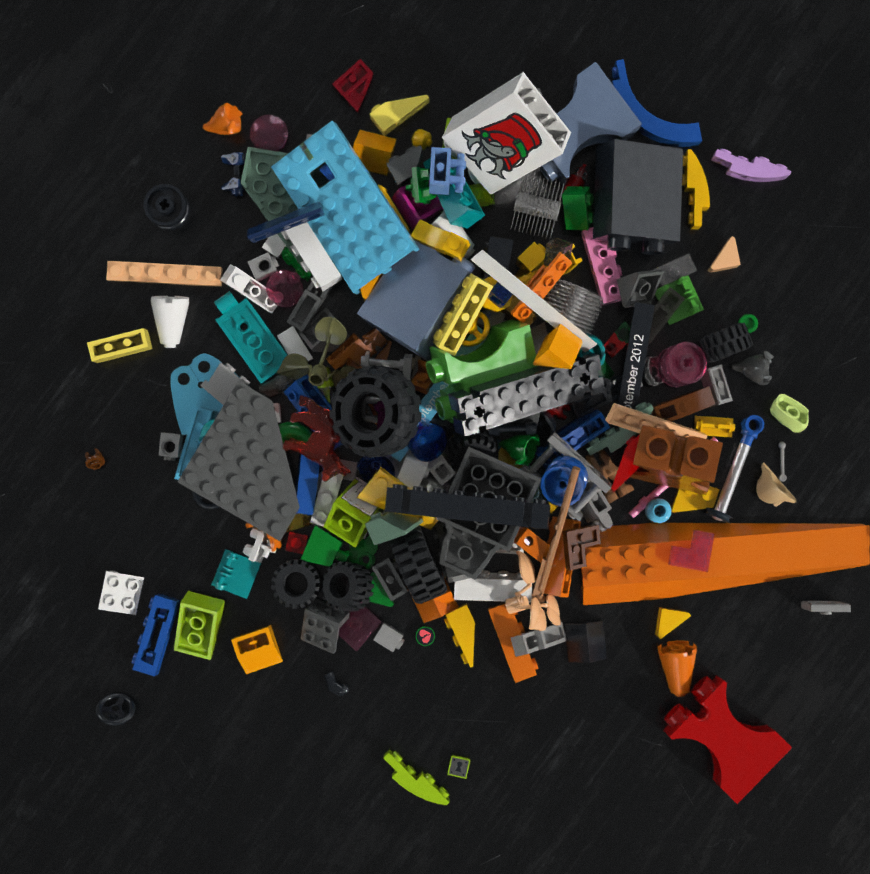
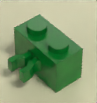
[562,186,594,230]

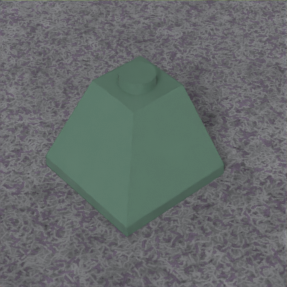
[365,512,424,545]

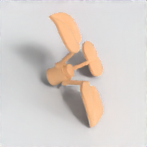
[505,551,561,631]

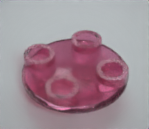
[250,115,288,151]
[266,270,304,307]

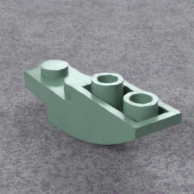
[585,402,654,456]

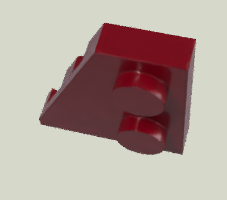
[332,59,373,112]

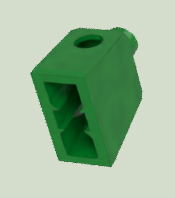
[301,525,350,567]

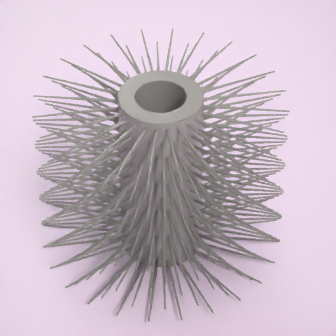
[511,174,564,238]
[536,279,605,336]

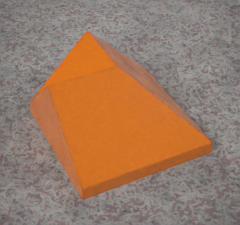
[410,573,459,623]

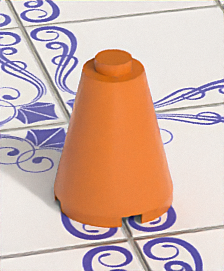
[658,640,697,697]

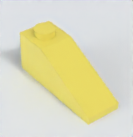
[370,95,429,136]

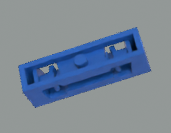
[535,409,610,470]
[132,594,181,676]

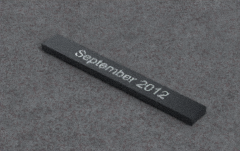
[609,302,655,456]

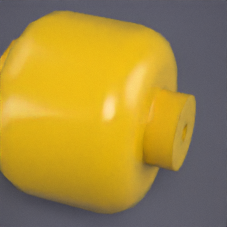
[412,129,432,150]

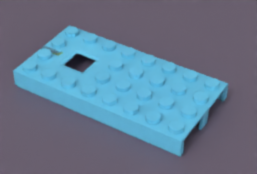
[271,121,420,294]

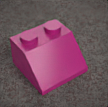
[392,181,444,230]

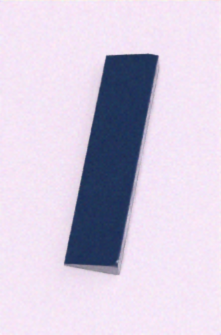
[247,202,325,243]

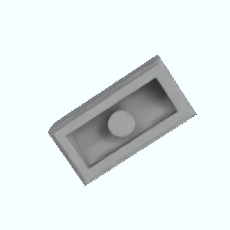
[699,364,733,407]

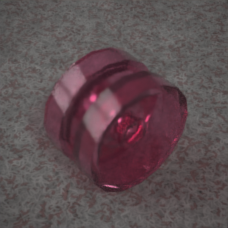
[656,342,707,387]

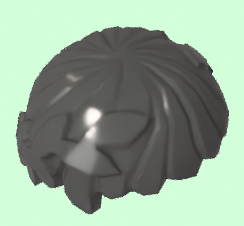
[642,356,667,386]

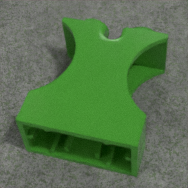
[426,319,537,424]

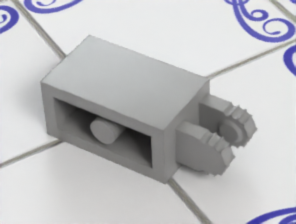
[576,478,613,532]

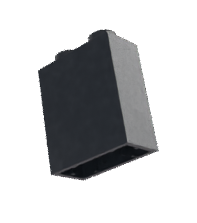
[593,139,683,255]

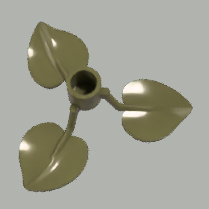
[277,317,356,387]

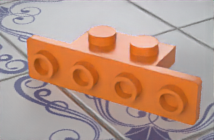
[510,252,572,323]

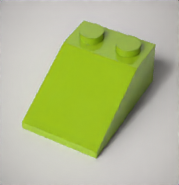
[174,591,225,660]

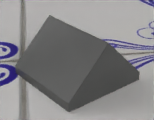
[616,269,664,308]

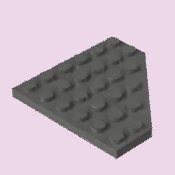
[178,381,300,541]

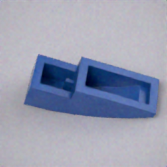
[295,451,320,515]

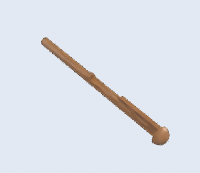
[531,466,580,604]

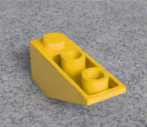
[444,604,475,668]

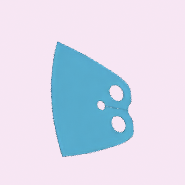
[171,353,249,435]

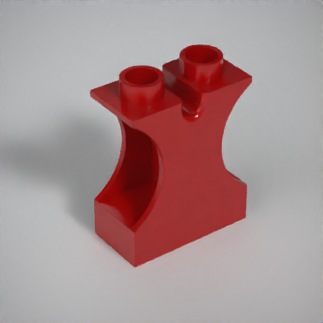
[664,675,792,804]

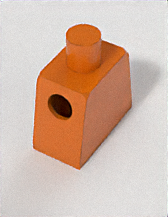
[514,526,550,563]

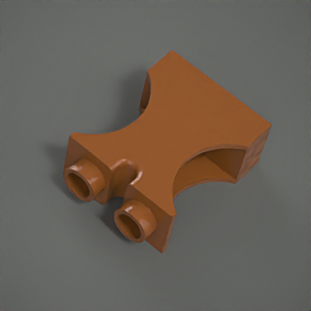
[630,425,723,495]

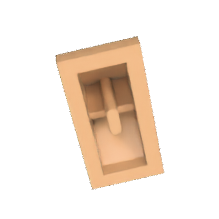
[707,236,741,273]

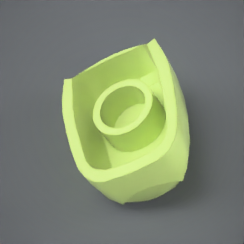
[770,394,809,433]

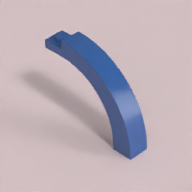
[612,59,702,147]

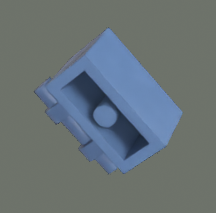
[429,147,466,195]

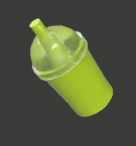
[317,367,336,403]

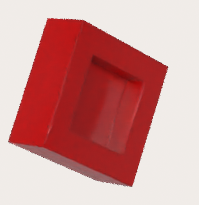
[285,532,309,554]

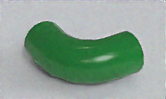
[278,421,320,452]

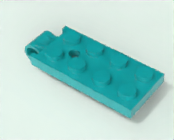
[214,291,287,384]

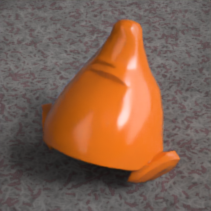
[203,103,242,135]

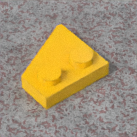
[671,486,720,513]

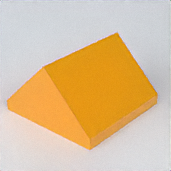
[353,130,397,176]
[533,324,582,369]

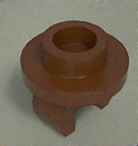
[85,448,105,470]

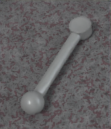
[778,442,787,482]

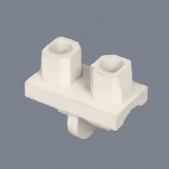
[243,527,277,563]

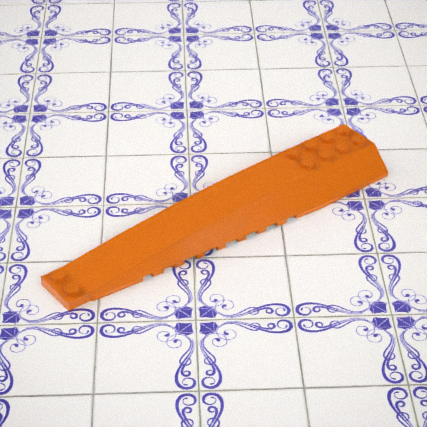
[581,523,870,605]

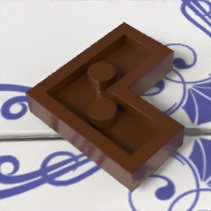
[562,524,601,570]

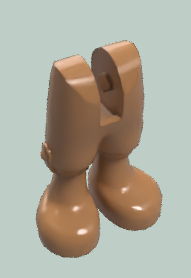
[585,449,634,504]

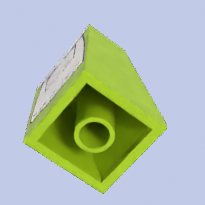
[324,477,383,548]

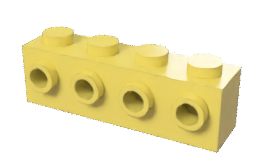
[433,273,493,356]

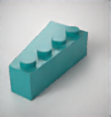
[423,156,485,229]

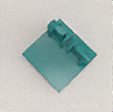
[211,549,261,599]

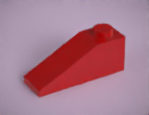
[610,434,640,493]

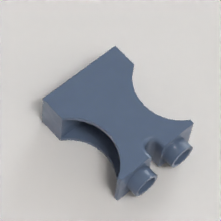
[539,62,642,186]

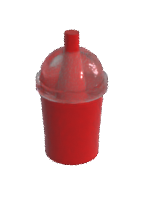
[562,164,588,194]

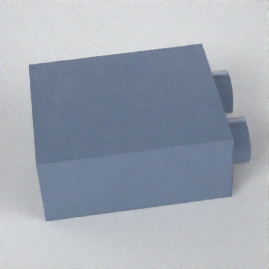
[357,239,475,361]

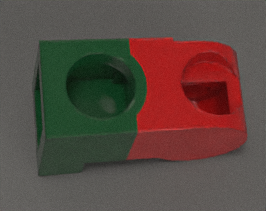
[604,321,630,358]

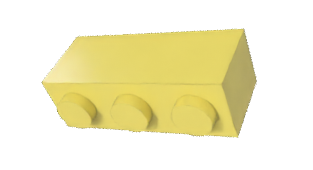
[87,328,153,363]

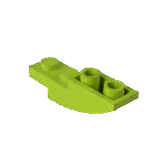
[384,749,449,805]

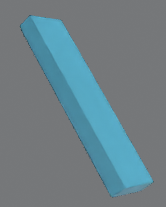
[174,405,214,480]

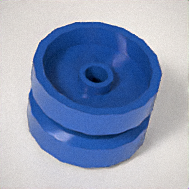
[540,456,588,506]

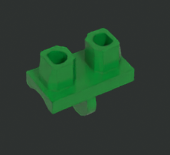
[405,167,437,205]

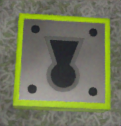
[447,755,470,779]

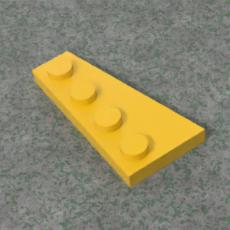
[357,467,439,530]

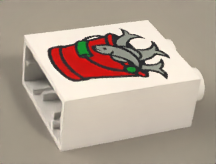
[442,72,571,195]

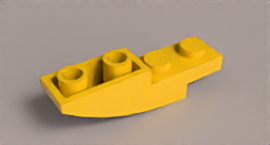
[682,149,710,230]

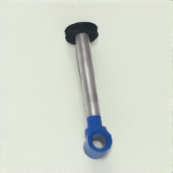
[704,415,764,524]

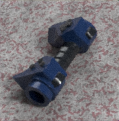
[221,152,246,196]

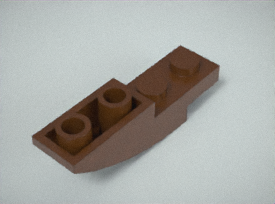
[650,386,715,422]

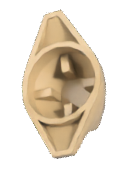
[756,462,796,507]

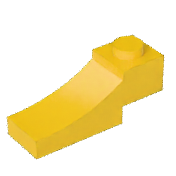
[411,219,470,262]

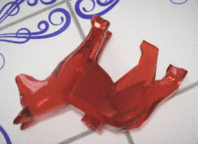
[283,395,351,482]

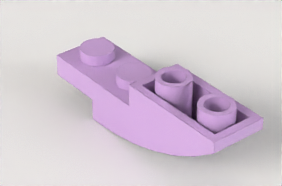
[711,149,791,182]

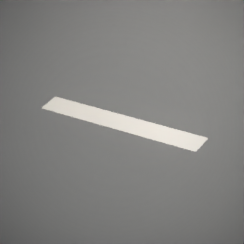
[471,250,597,352]

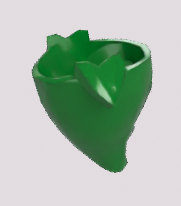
[499,434,540,466]

